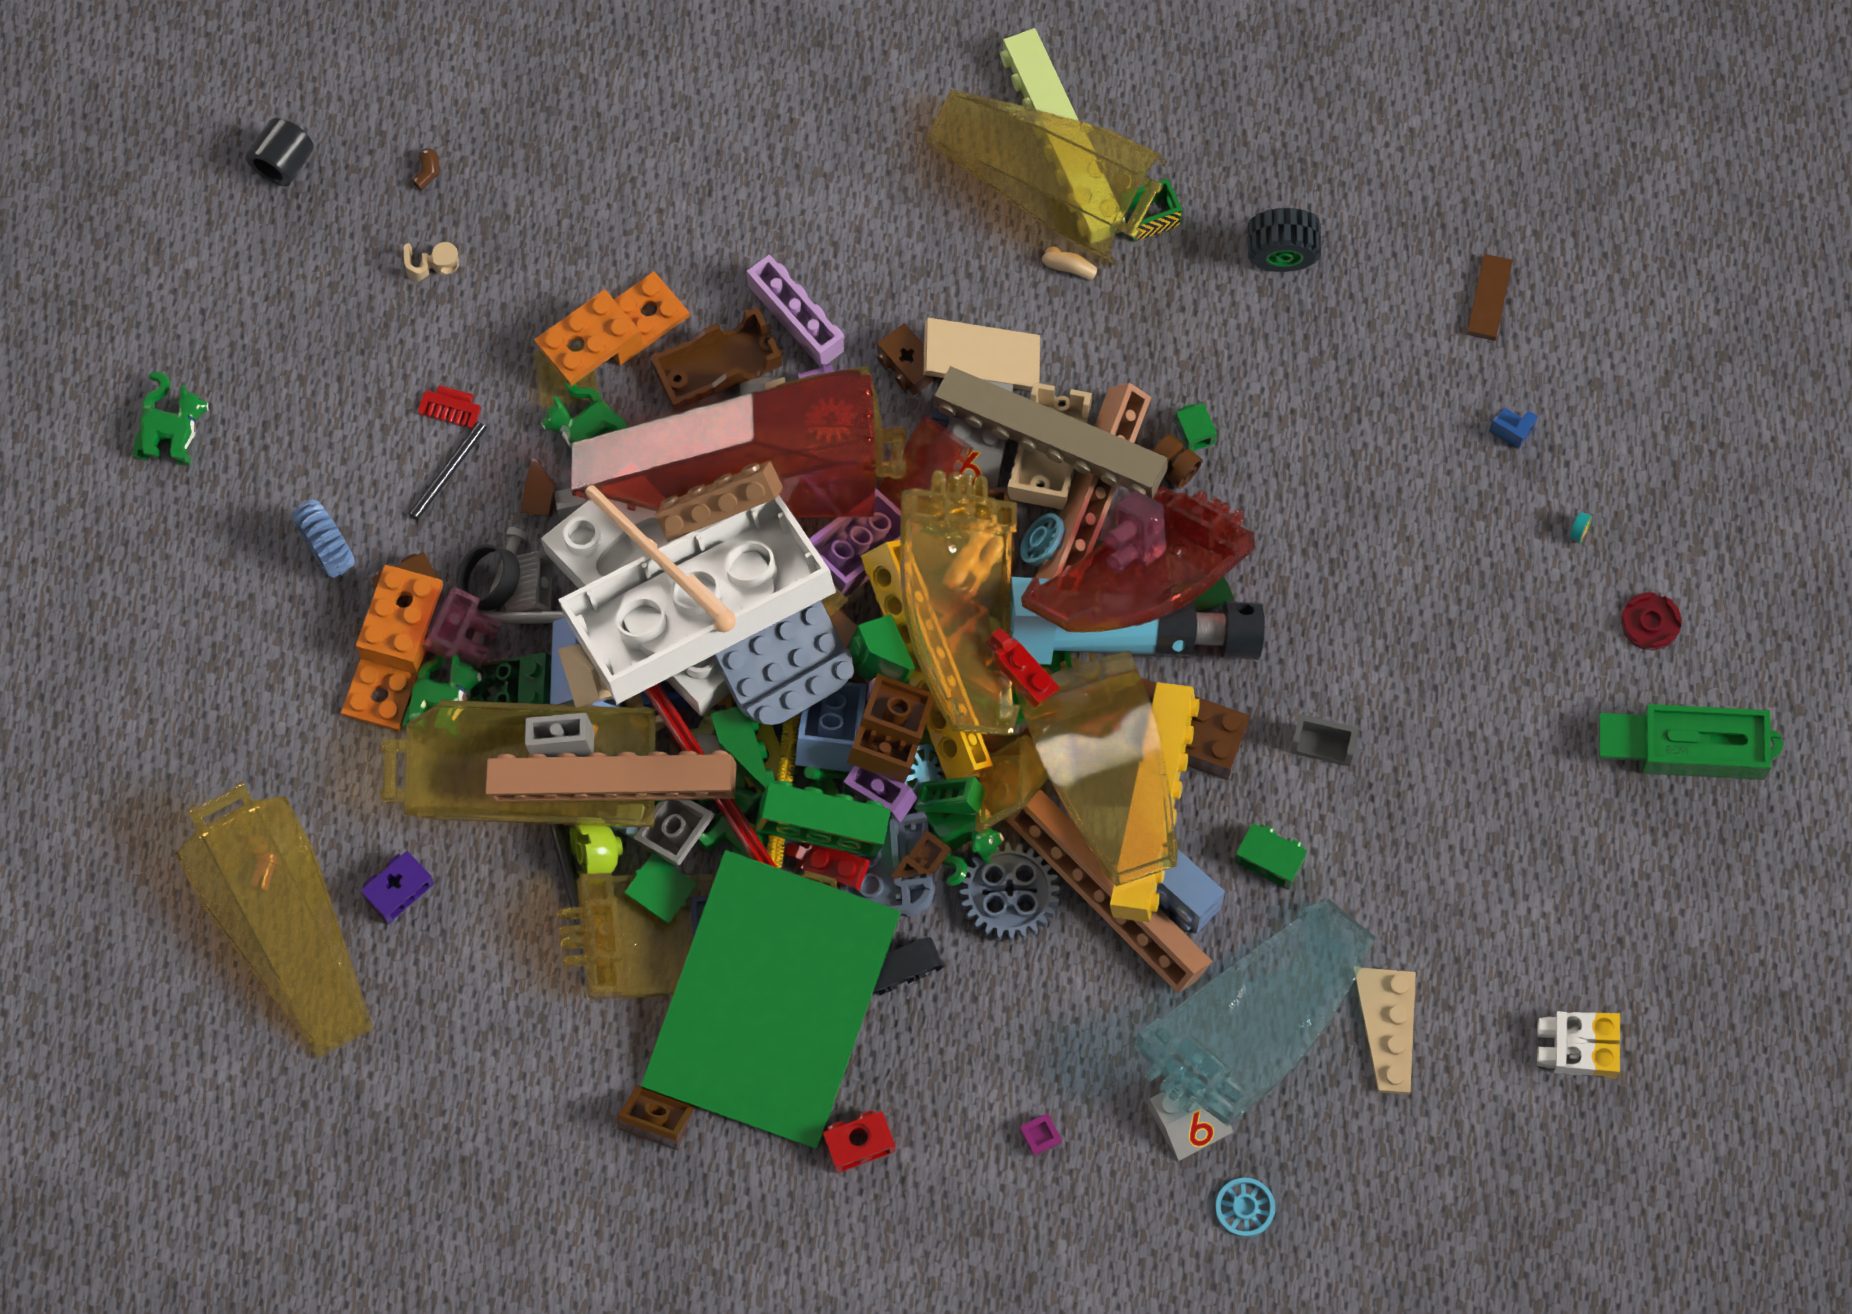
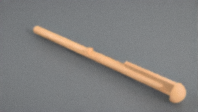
[585,485,736,633]

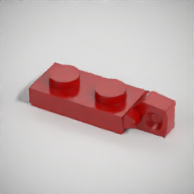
[987,628,1060,708]
[784,842,870,890]

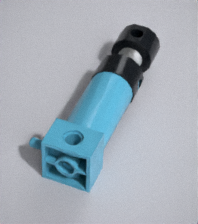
[1005,577,1265,664]

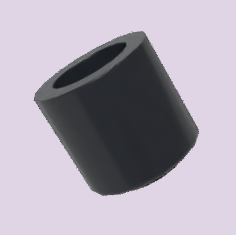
[246,118,314,187]

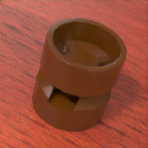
[1152,434,1203,489]

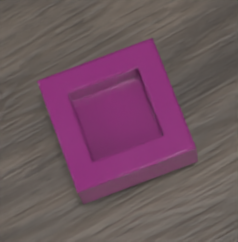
[1020,1113,1062,1157]

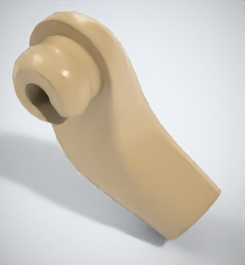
[1042,246,1097,281]

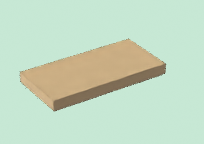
[923,318,1040,391]

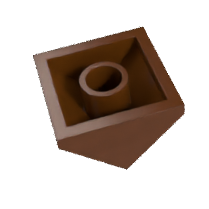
[617,1085,695,1150]

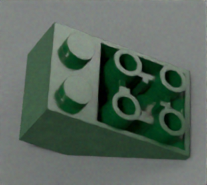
[466,652,563,724]

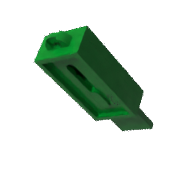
[1599,704,1783,780]

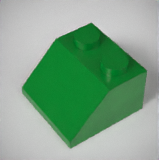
[846,614,915,684]

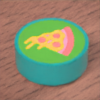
[1570,512,1592,543]

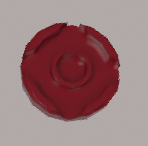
[1621,592,1682,651]

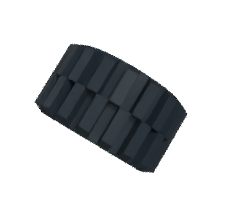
[1247,208,1322,272]

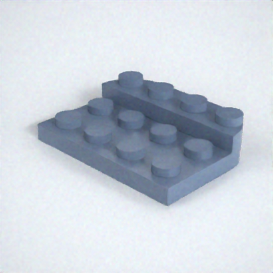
[712,600,854,725]
[840,798,935,917]

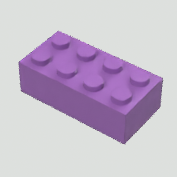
[809,489,920,605]

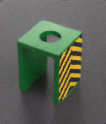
[1120,178,1183,242]

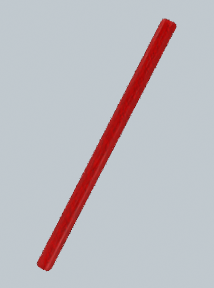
[644,683,777,868]

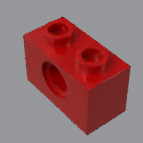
[823,1110,896,1174]

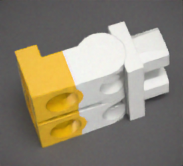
[1537,1011,1620,1079]

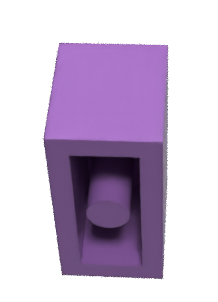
[844,766,917,823]

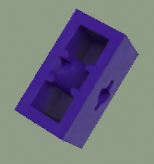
[361,851,434,925]

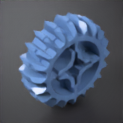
[292,499,355,578]

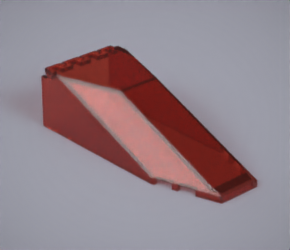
[571,370,876,517]

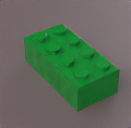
[754,780,891,858]

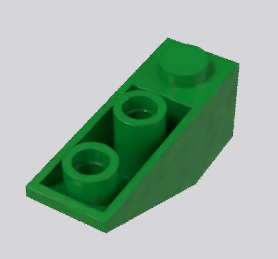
[711,706,775,793]

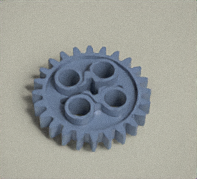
[960,842,1060,942]

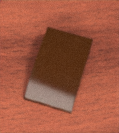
[846,674,936,784]

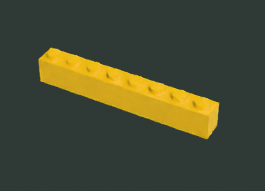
[1110,682,1199,923]

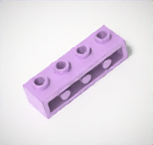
[747,254,845,368]

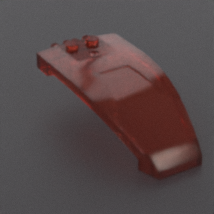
[1021,486,1255,633]

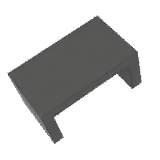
[1290,714,1359,767]

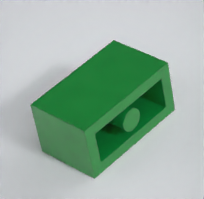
[1234,823,1308,890]

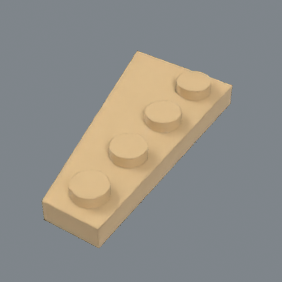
[1353,967,1416,1095]

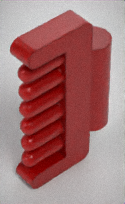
[418,385,481,429]

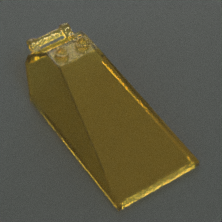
[379,700,655,828]

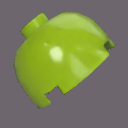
[570,820,623,883]

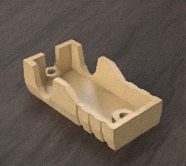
[1008,382,1092,510]

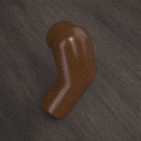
[411,148,440,191]

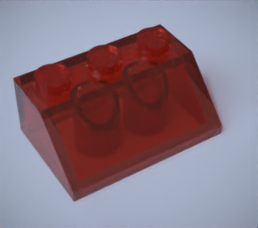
[878,415,974,523]

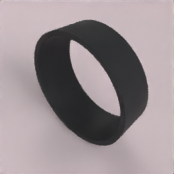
[456,544,520,611]

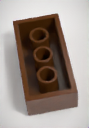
[1113,675,1250,780]

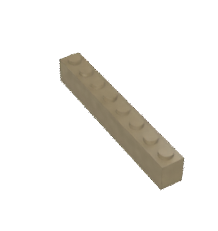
[935,366,1167,499]

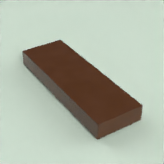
[1467,254,1513,341]

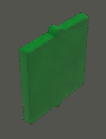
[624,852,697,925]

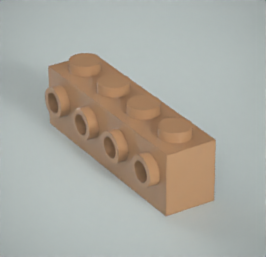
[655,461,783,542]

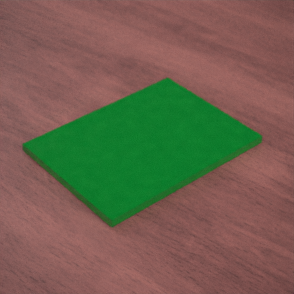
[641,850,901,1149]

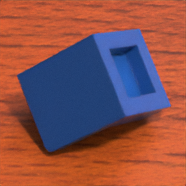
[1489,408,1538,449]

